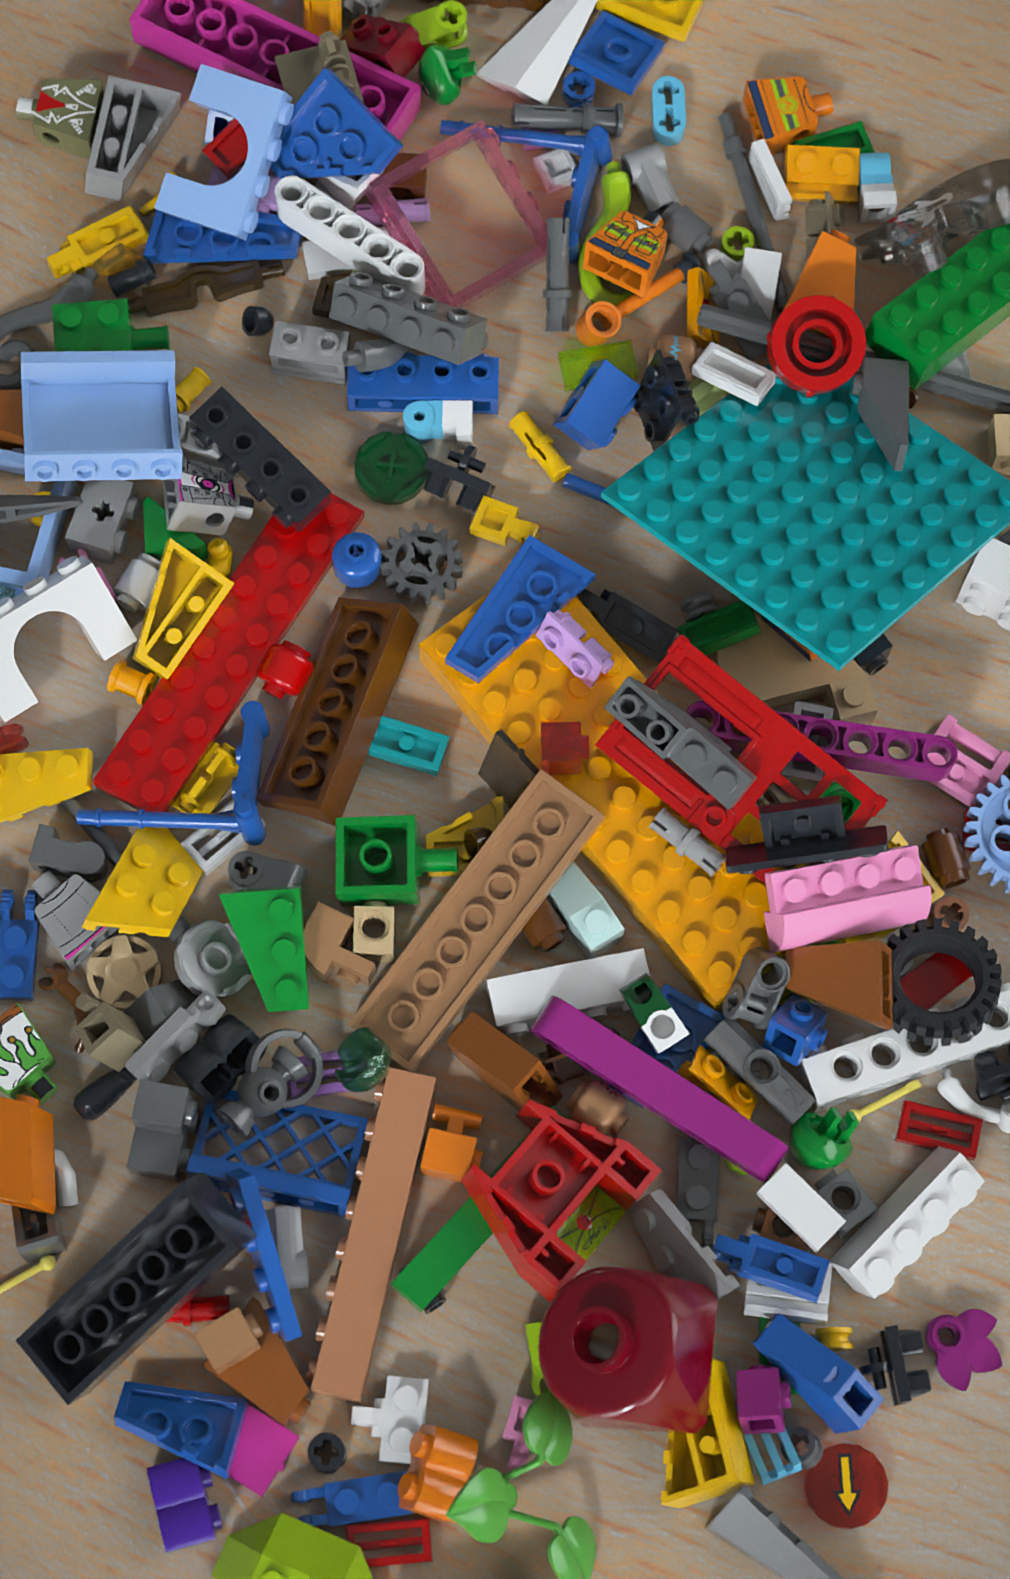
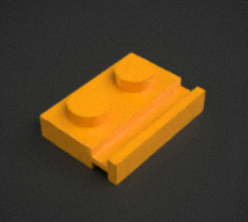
[784,145,860,204]

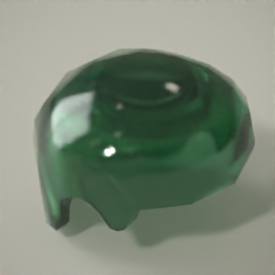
[334,1027,392,1093]

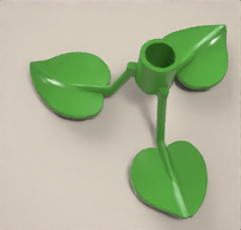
[446,1387,596,1579]

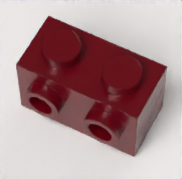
[340,13,425,78]

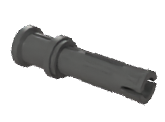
[511,102,624,137]

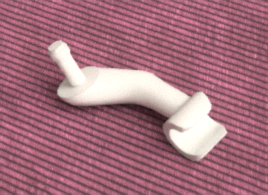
[938,1067,1010,1133]

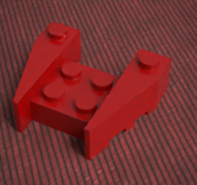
[461,1099,662,1302]

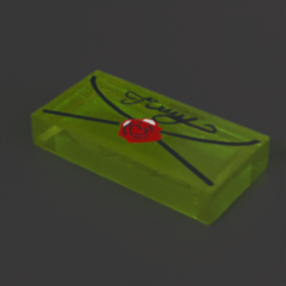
[556,1185,627,1261]

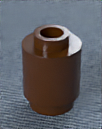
[921,828,971,890]
[522,897,567,952]

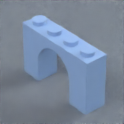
[155,64,294,241]

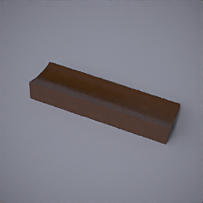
[256,597,419,826]

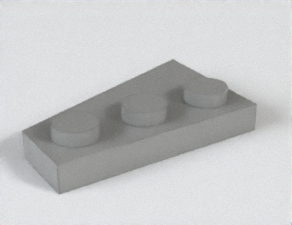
[627,1189,741,1299]

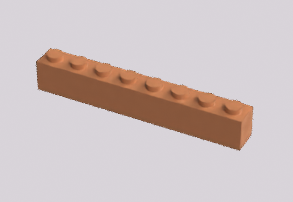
[306,1067,437,1404]

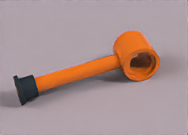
[575,252,703,348]

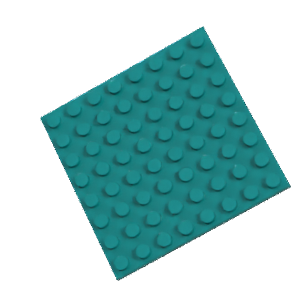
[601,356,1010,671]

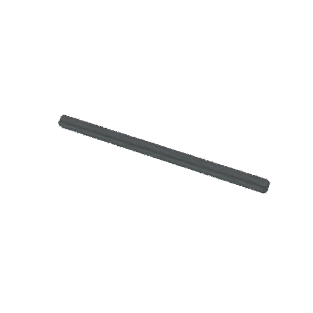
[697,304,1010,414]

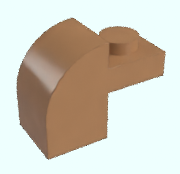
[304,901,376,987]

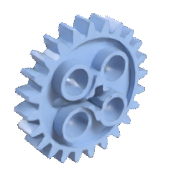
[963,775,1010,894]

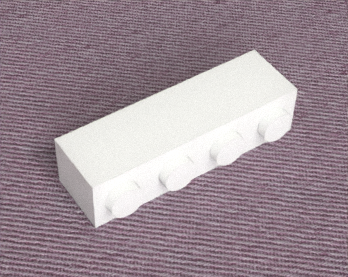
[486,948,650,1038]

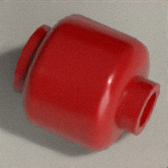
[256,640,314,700]

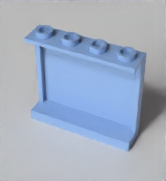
[20,350,182,482]

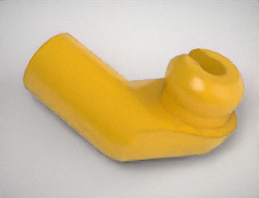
[207,538,233,577]

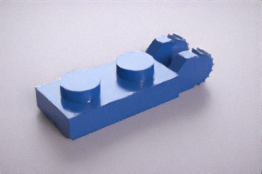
[0,889,40,1001]
[291,1470,413,1528]

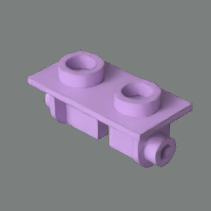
[535,610,615,689]

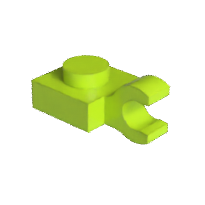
[524,1320,543,1395]

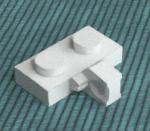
[351,1376,429,1465]

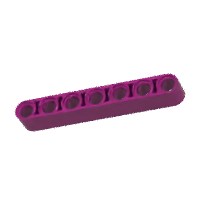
[686,701,958,782]
[530,995,789,1183]

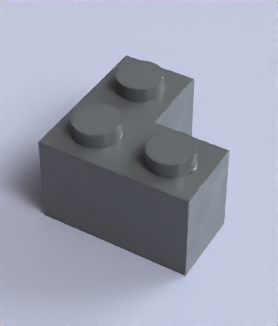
[126,1079,201,1183]

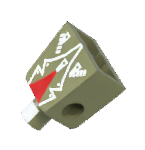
[16,79,105,159]

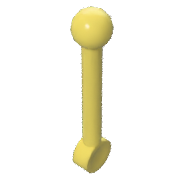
[849,1079,922,1122]
[0,1255,56,1294]

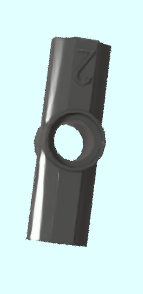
[703,1017,816,1126]

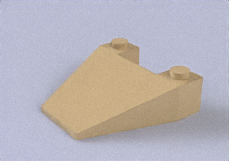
[716,609,878,759]

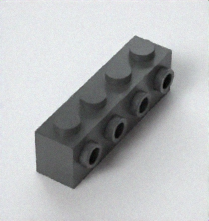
[329,272,487,365]

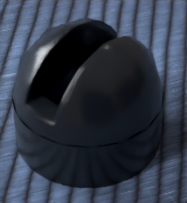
[242,306,274,336]

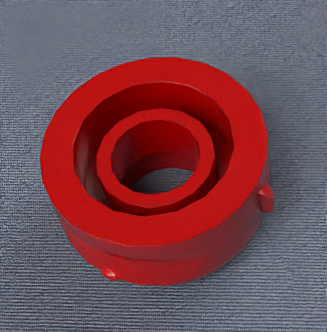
[767,294,866,397]

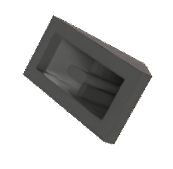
[123,979,198,1041]
[11,1206,67,1263]

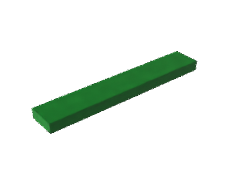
[390,1106,568,1313]

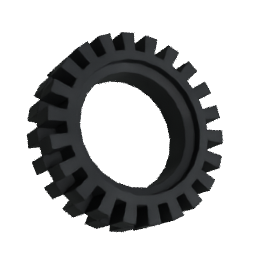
[887,918,1002,1046]

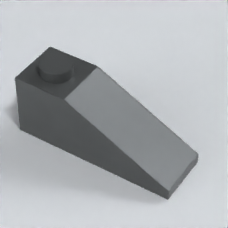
[851,357,909,471]

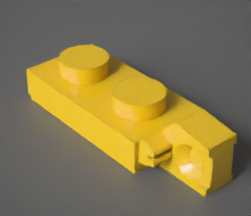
[46,205,149,279]

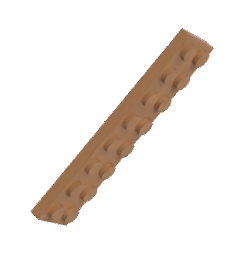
[348,769,606,1073]

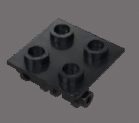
[634,350,700,452]

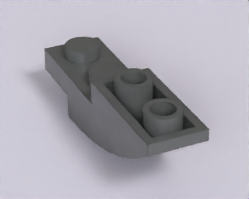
[604,676,758,810]

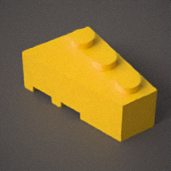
[661,1359,756,1509]

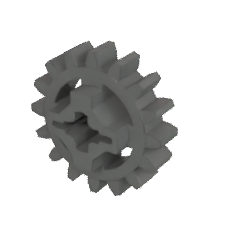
[381,522,463,605]

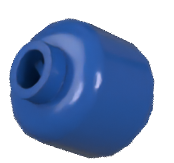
[332,532,382,588]

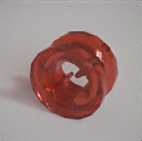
[0,723,29,754]

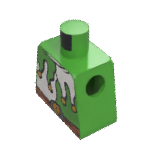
[0,1002,58,1104]

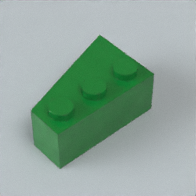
[218,885,310,1012]

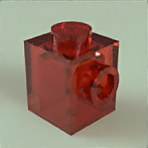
[540,722,589,775]

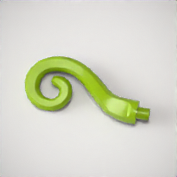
[577,162,634,306]

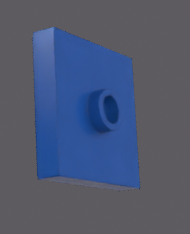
[568,11,666,96]

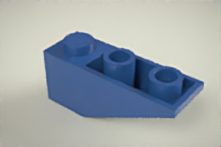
[752,1313,884,1434]

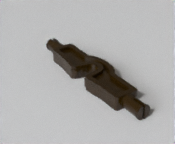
[127,260,285,317]

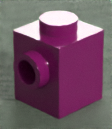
[736,1365,791,1435]

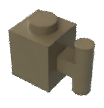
[75,993,146,1072]

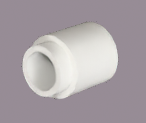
[113,553,160,613]

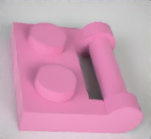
[928,714,1010,808]

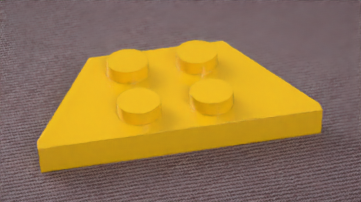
[82,827,204,937]

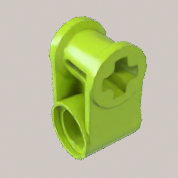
[400,0,468,62]

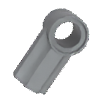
[621,143,680,216]
[265,1206,310,1289]

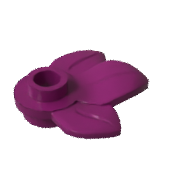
[925,1309,1003,1391]

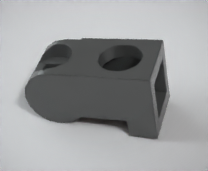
[28,824,108,883]

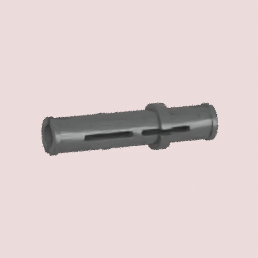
[543,218,572,332]

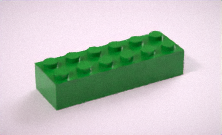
[865,211,1010,390]

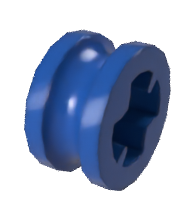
[563,71,595,107]

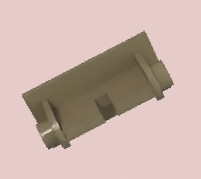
[805,191,844,260]

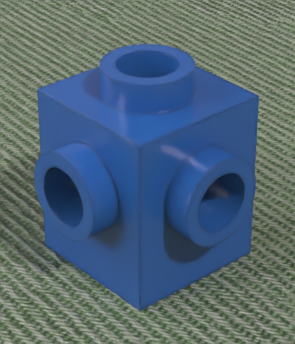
[762,993,828,1066]

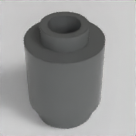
[661,202,713,255]

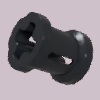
[307,1432,347,1474]

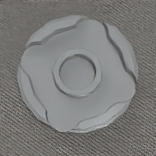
[174,920,251,1000]

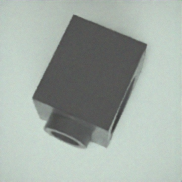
[814,1169,878,1238]

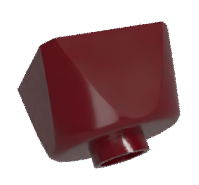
[538,1267,718,1434]

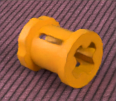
[106,659,157,706]

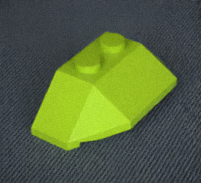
[211,1512,373,1579]

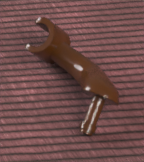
[38,962,88,1054]

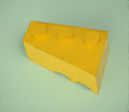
[132,538,234,680]

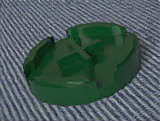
[354,431,429,505]

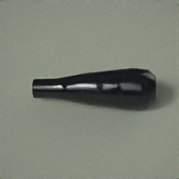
[73,1067,137,1120]

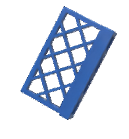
[186,1090,368,1217]

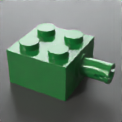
[52,298,170,352]
[335,815,459,907]

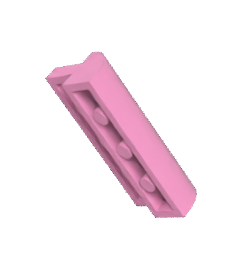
[764,845,931,952]

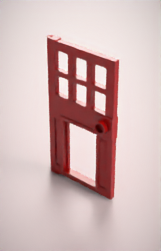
[595,634,888,884]

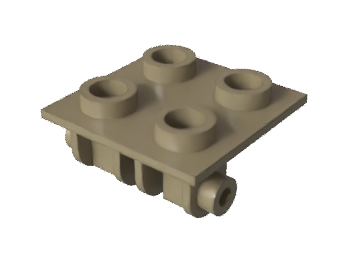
[274,31,364,105]

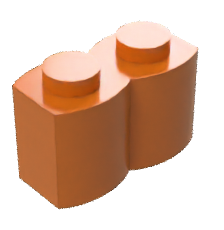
[398,1424,478,1523]

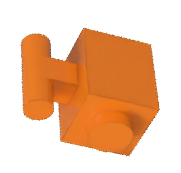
[420,1104,483,1183]

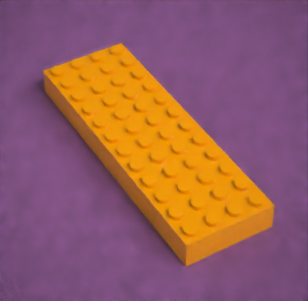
[419,591,805,1010]

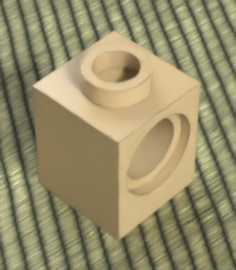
[353,901,395,963]

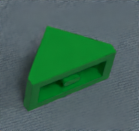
[143,496,208,561]

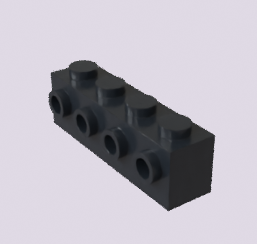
[189,386,332,533]

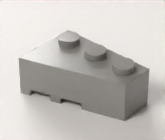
[84,75,181,201]

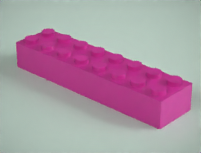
[129,0,421,141]

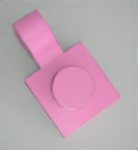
[503,1395,533,1476]

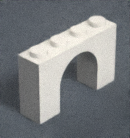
[0,555,137,722]

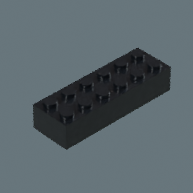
[15,1172,258,1405]

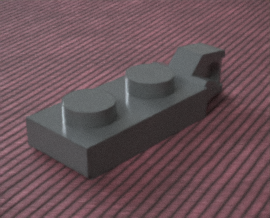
[707,259,770,361]

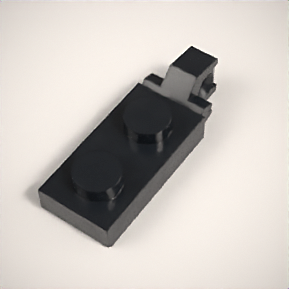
[576,588,680,663]

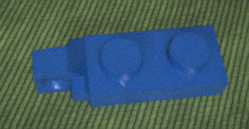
[712,1233,830,1303]

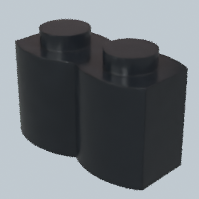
[173,1014,267,1105]

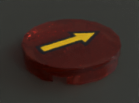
[803,1443,889,1530]

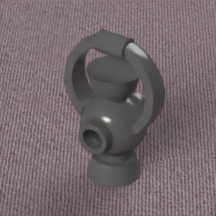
[216,1029,323,1138]

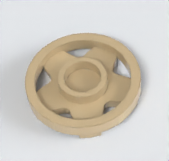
[87,935,162,1010]

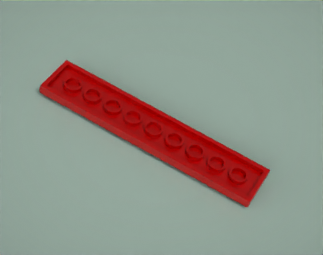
[92,493,364,812]

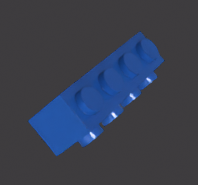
[347,352,499,414]

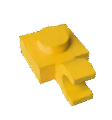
[469,496,540,546]

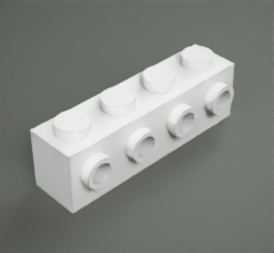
[829,1146,985,1299]

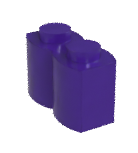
[146,1458,223,1553]

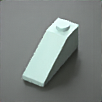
[547,861,625,959]

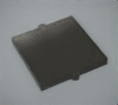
[478,729,540,809]

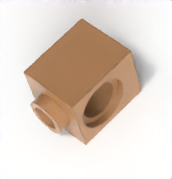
[194,1307,263,1374]

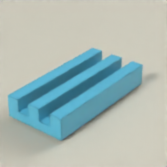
[736,1406,802,1485]

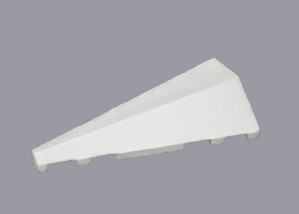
[476,0,597,105]

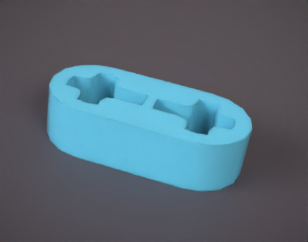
[651,76,686,146]

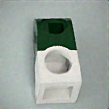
[619,973,689,1054]

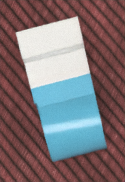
[857,152,897,223]
[403,400,473,449]

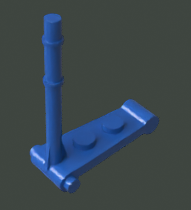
[440,120,613,264]
[76,701,270,846]

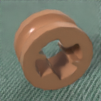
[931,896,969,931]

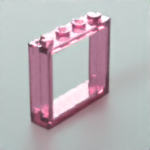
[365,120,547,308]

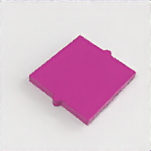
[229,1403,300,1497]

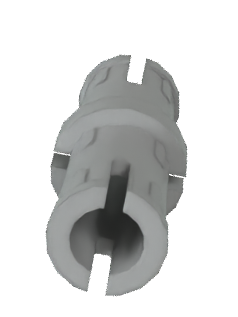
[649,807,726,877]

